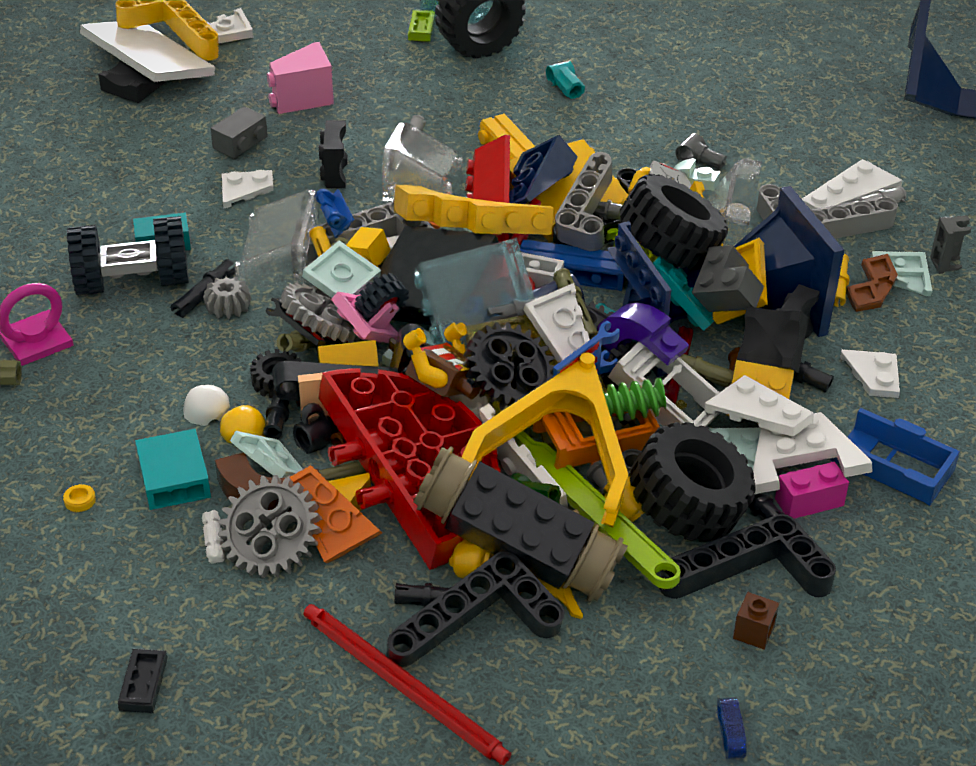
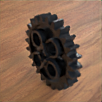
[463,322,554,410]

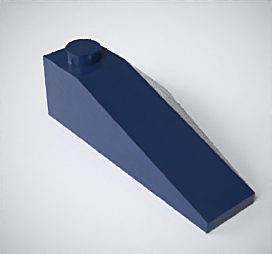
[509,135,578,204]

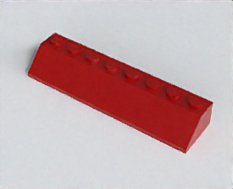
[465,134,510,310]

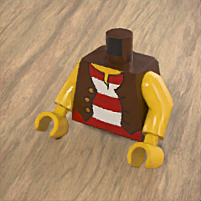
[403,322,481,400]

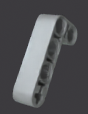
[555,152,613,251]

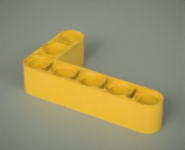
[115,0,219,61]

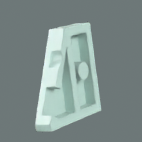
[870,251,932,296]

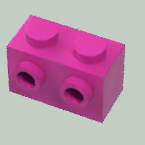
[775,462,849,519]

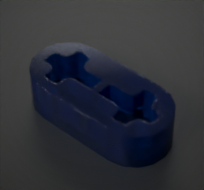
[717,697,747,759]

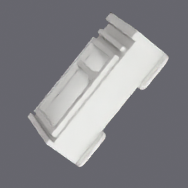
[608,342,721,427]

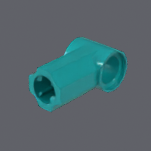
[546,61,585,99]

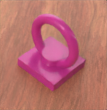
[0,283,74,366]

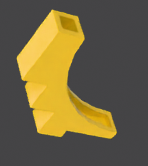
[394,185,554,235]

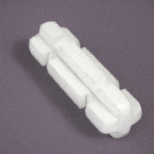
[202,510,226,564]

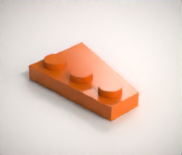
[283,465,382,564]

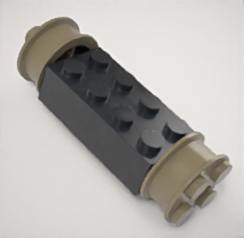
[413,446,628,602]

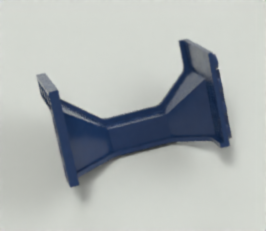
[904,0,976,119]
[607,186,844,377]

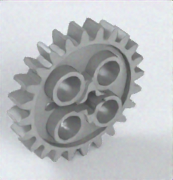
[280,283,361,343]
[218,475,322,578]

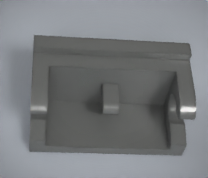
[930,215,972,274]

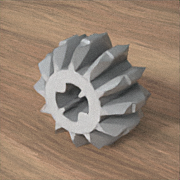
[203,276,251,320]

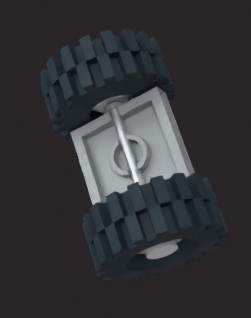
[67,216,189,295]

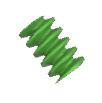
[602,378,666,421]

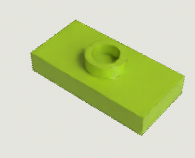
[408,10,435,41]

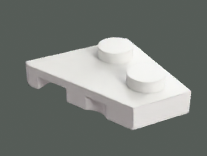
[222,170,274,208]
[840,349,900,398]

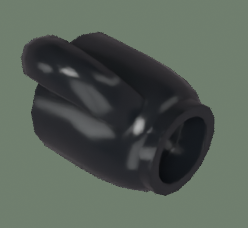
[293,403,338,454]

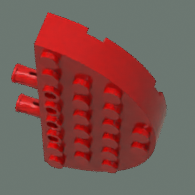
[318,368,500,570]

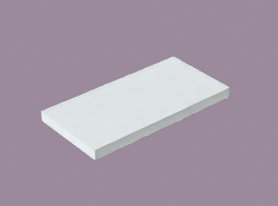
[80,22,215,82]

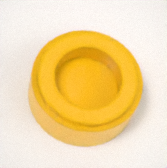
[63,484,96,512]

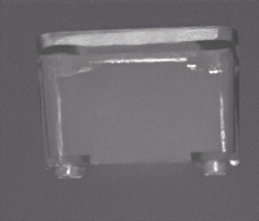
[382,122,463,202]
[706,158,762,246]
[235,190,320,289]

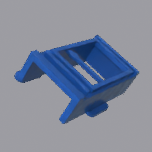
[830,408,960,506]

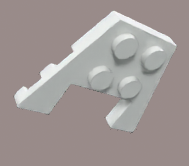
[753,412,872,494]

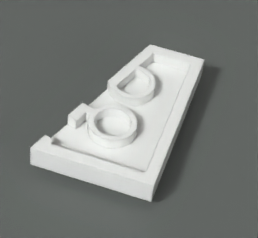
[523,283,590,363]
[704,375,814,437]

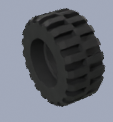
[435,0,526,58]
[620,174,728,270]
[630,422,756,542]

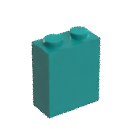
[135,428,211,510]

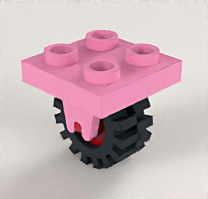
[331,273,409,343]

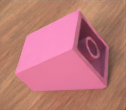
[267,42,334,114]

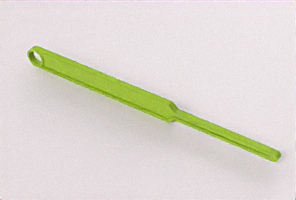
[488,398,680,589]

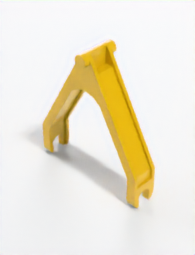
[461,352,628,527]

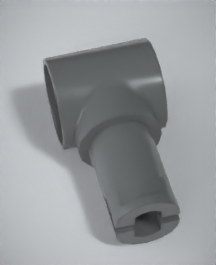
[675,134,727,170]

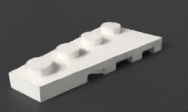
[802,159,903,210]
[479,403,568,508]

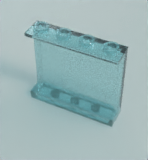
[413,238,547,350]

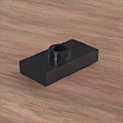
[117,649,167,713]

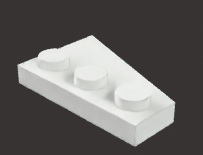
[184,8,253,49]

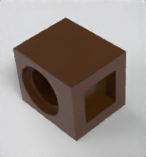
[733,592,779,650]

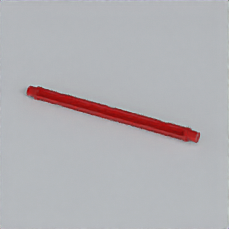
[303,604,511,766]

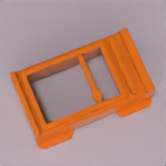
[532,389,660,469]

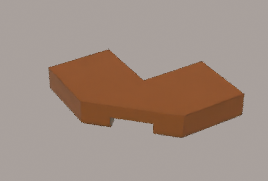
[846,254,898,312]

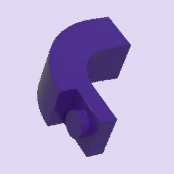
[596,303,689,366]

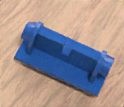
[316,189,354,238]

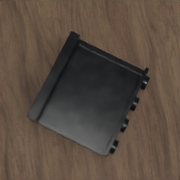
[379,226,505,328]

